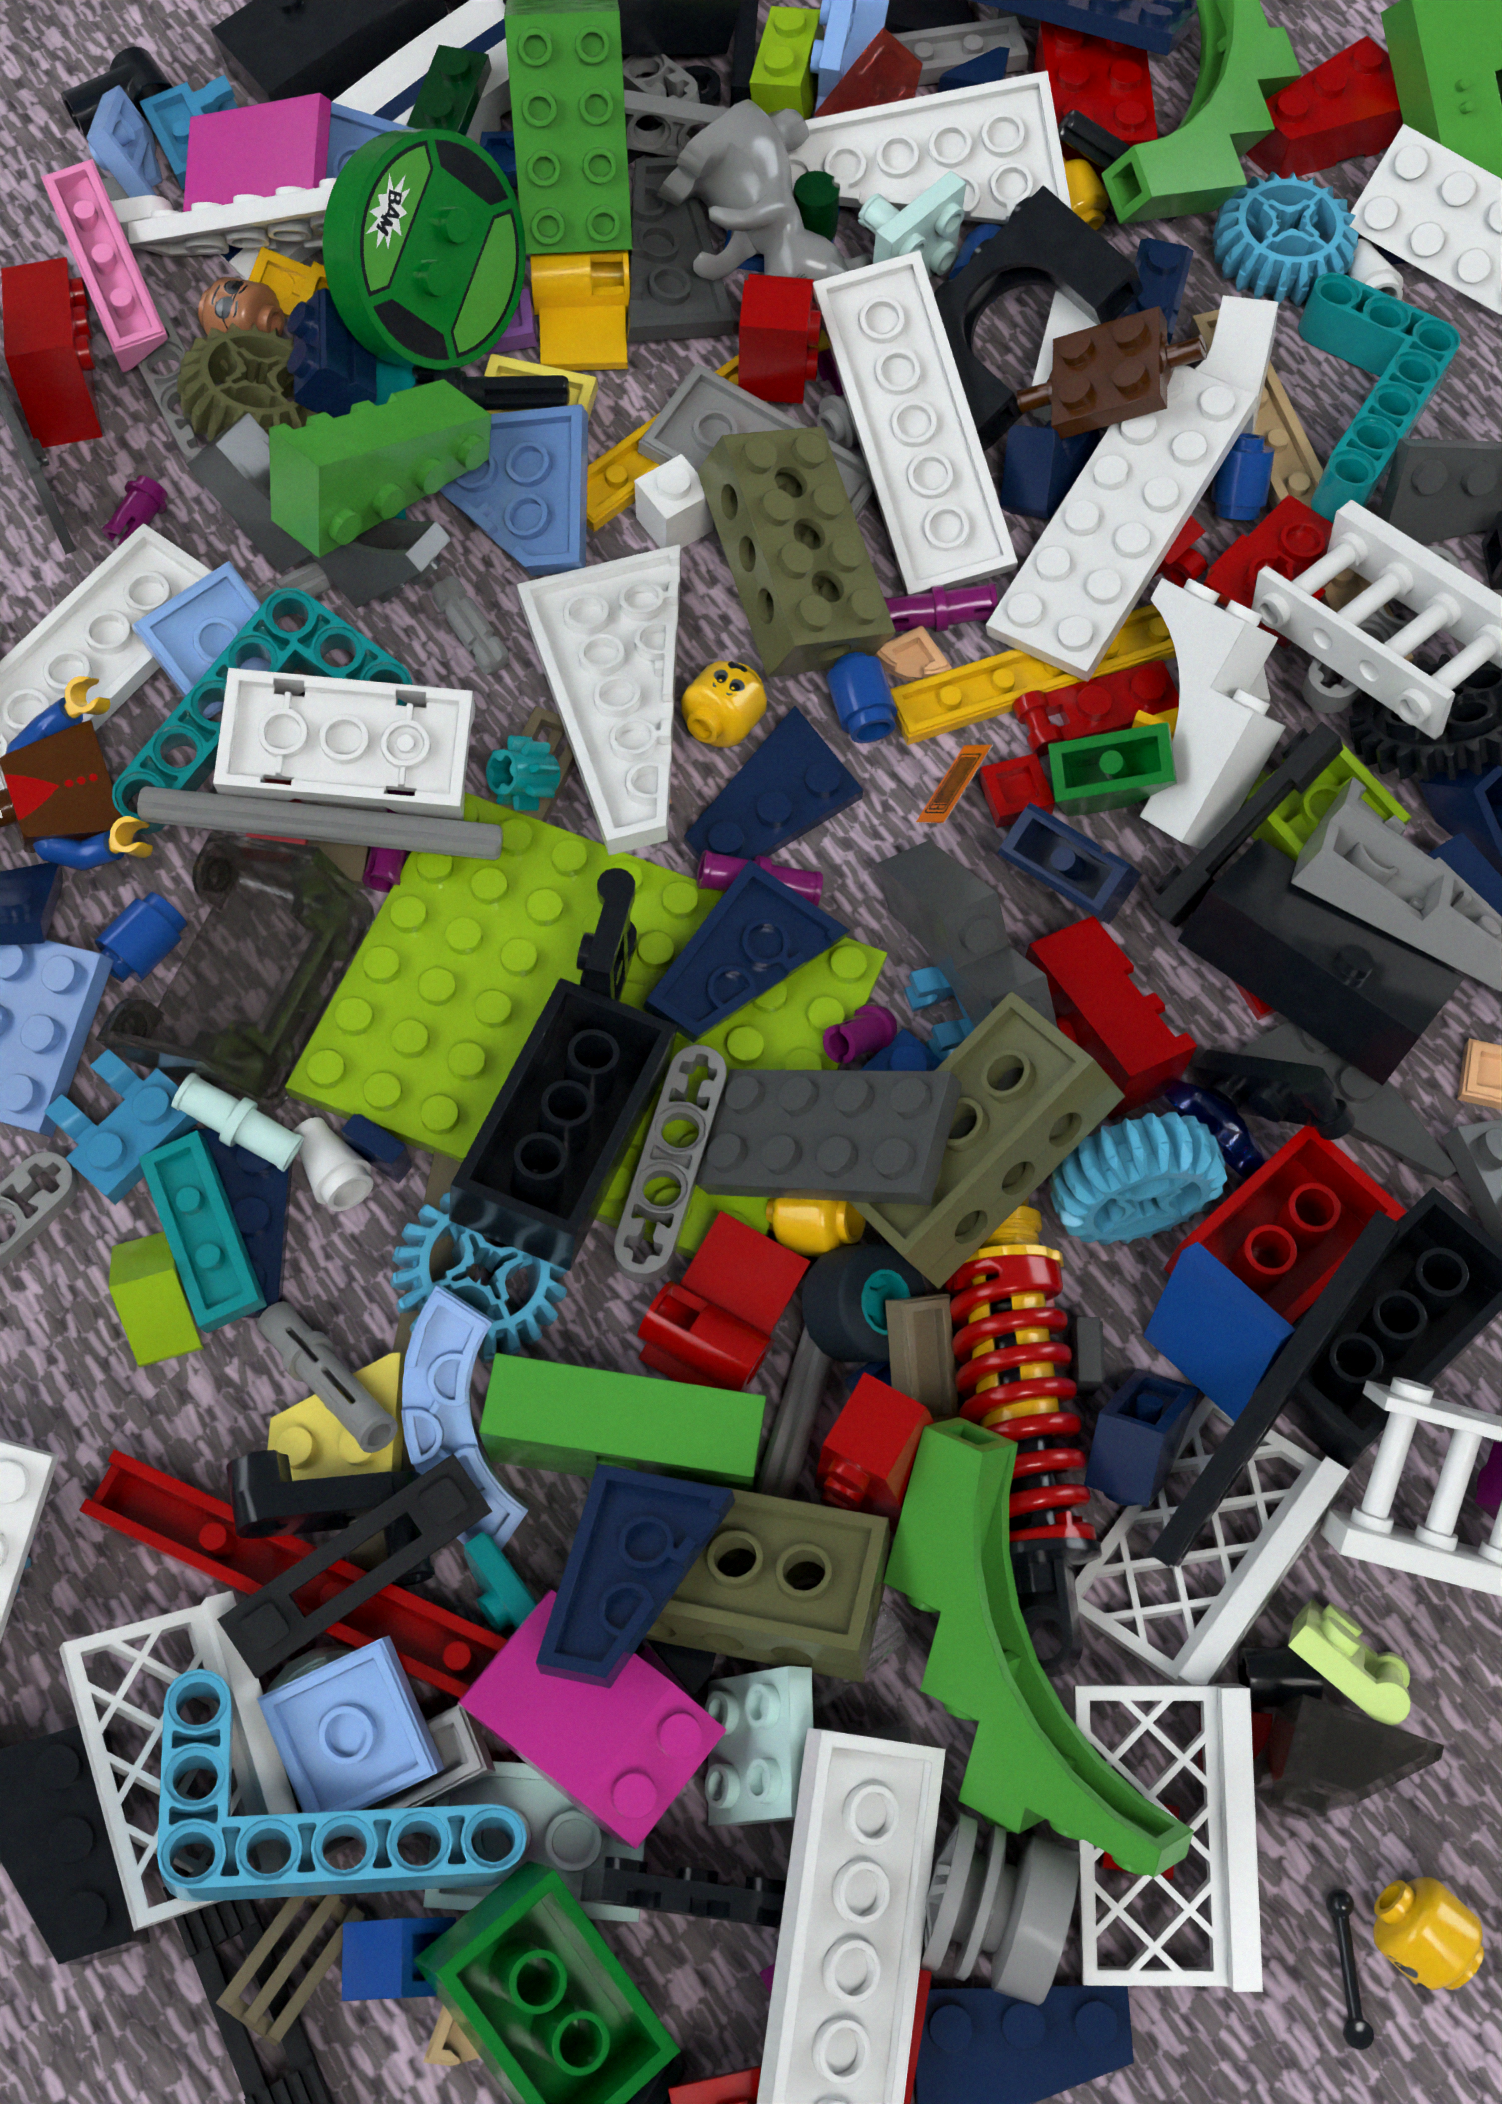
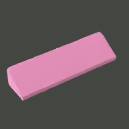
[41,159,168,373]

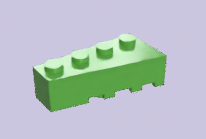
[269,379,492,558]

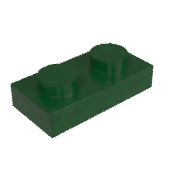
[406,44,492,136]

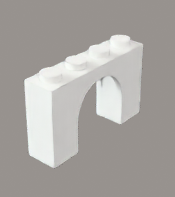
[1032,291,1279,434]

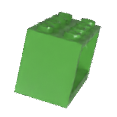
[504,0,633,254]

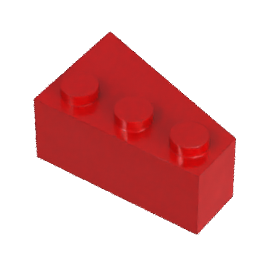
[1245,35,1403,179]

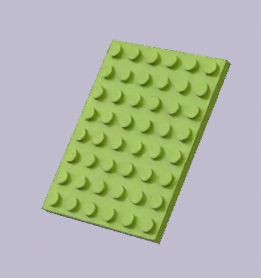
[285,792,888,1259]

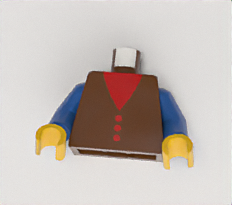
[0,676,153,871]

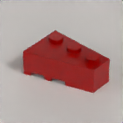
[1,257,103,448]
[1025,915,1198,1120]
[814,1372,935,1534]

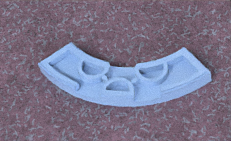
[401,1283,529,1550]

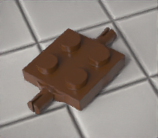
[1016,306,1207,439]

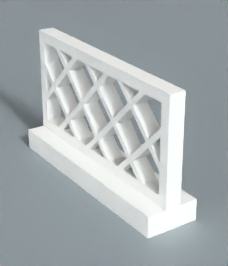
[1075,1396,1350,1707]
[59,1591,298,1931]
[1073,1683,1263,1992]

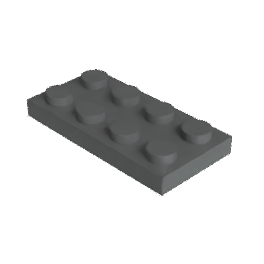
[695,1069,962,1205]

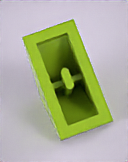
[108,1231,204,1367]

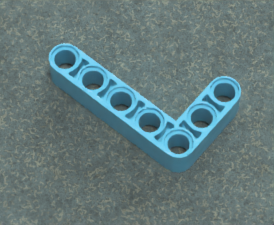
[157,1669,527,1902]

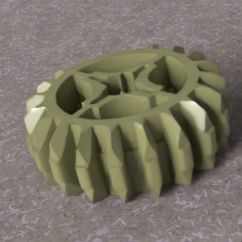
[177,322,323,442]

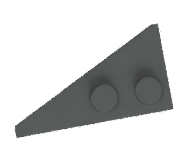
[1235,1020,1457,1182]

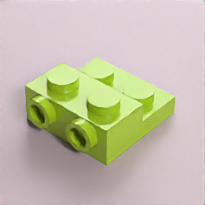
[1239,741,1411,863]

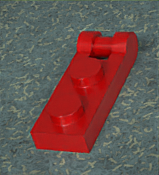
[1012,659,1179,757]

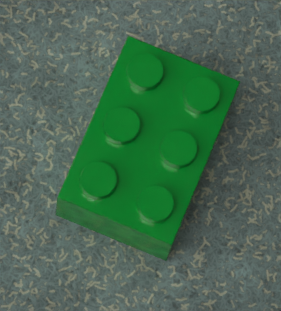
[413,1860,680,2104]

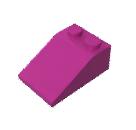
[457,1589,727,1849]

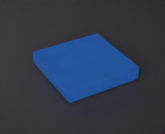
[1143,1242,1296,1422]

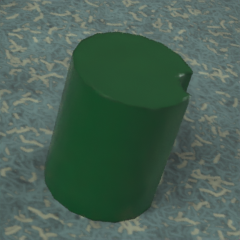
[794,171,840,242]

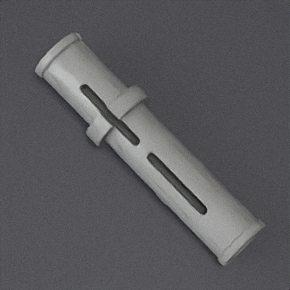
[257,1301,398,1453]

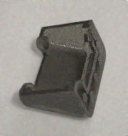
[96,832,375,1112]

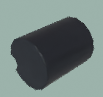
[1237,1646,1323,1708]

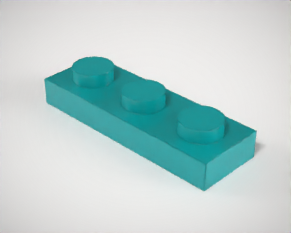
[138,1130,267,1334]

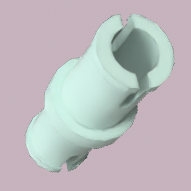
[171,1072,305,1172]

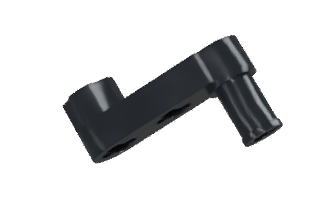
[226,1450,435,1586]

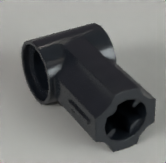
[60,46,173,136]

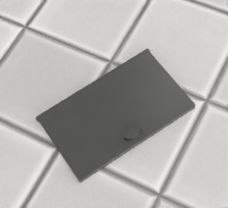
[0,379,76,554]

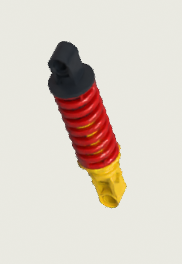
[944,1196,1102,1677]

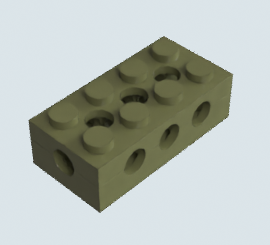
[697,426,896,678]
[848,991,1125,1289]
[622,1468,892,1683]

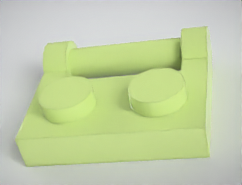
[1288,1598,1411,1725]

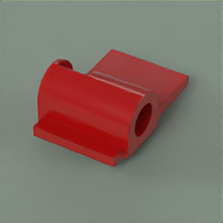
[1203,494,1333,649]
[637,1211,812,1393]

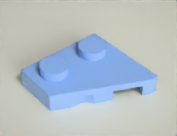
[86,85,162,198]

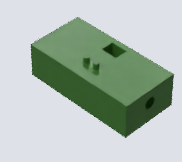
[1380,0,1502,179]
[479,1353,766,1493]

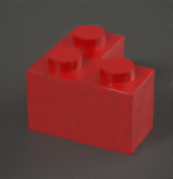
[738,274,822,404]

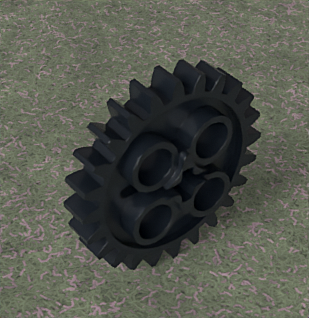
[1349,654,1502,782]

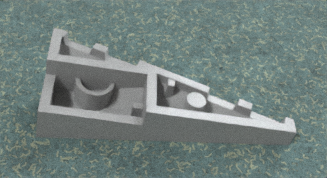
[1291,777,1502,992]

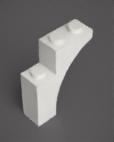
[1140,578,1286,850]

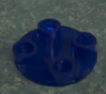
[1164,1078,1266,1180]

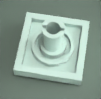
[858,170,967,277]
[705,1666,835,1826]

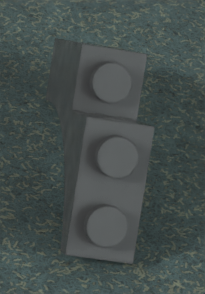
[186,412,451,609]
[877,840,1058,1029]

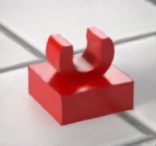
[1151,515,1209,588]

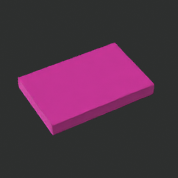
[183,93,331,212]

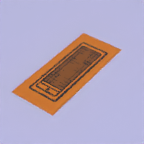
[916,745,993,823]

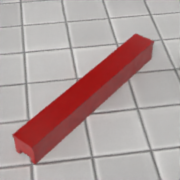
[79,1449,508,1701]

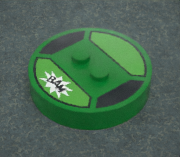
[323,129,526,370]

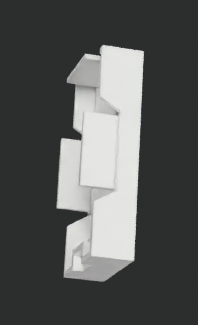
[213,668,476,821]

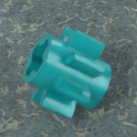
[486,735,561,811]

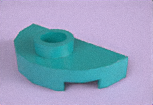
[464,1531,538,1635]

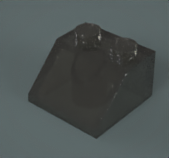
[1254,1694,1444,1822]

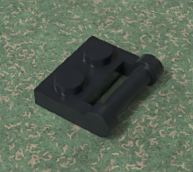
[576,868,637,1002]

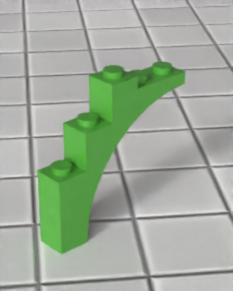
[1101,0,1302,224]
[883,1417,1194,1878]

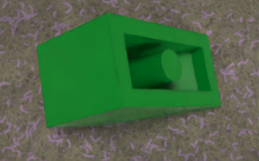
[1048,722,1177,817]

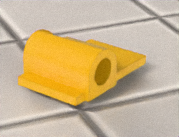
[530,250,630,371]

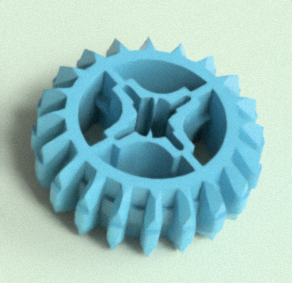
[1212,171,1359,308]
[1049,1112,1227,1245]
[390,1192,568,1364]

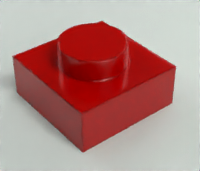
[978,753,1056,828]

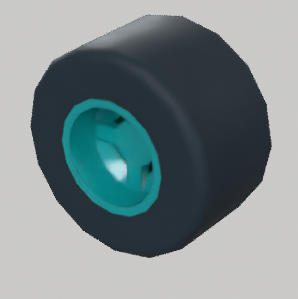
[802,1244,927,1363]

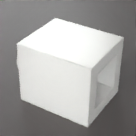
[634,454,713,549]

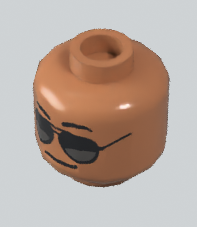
[198,277,285,336]

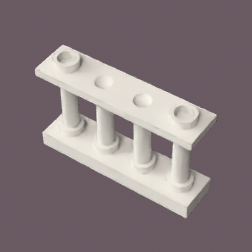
[1251,500,1502,740]
[1320,1377,1502,1597]

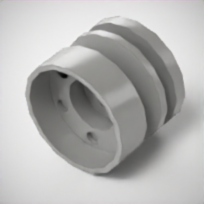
[920,1811,1080,2006]

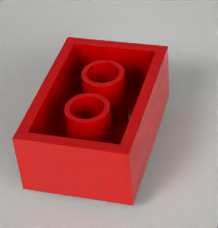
[1033,21,1158,184]
[1164,1126,1407,1325]

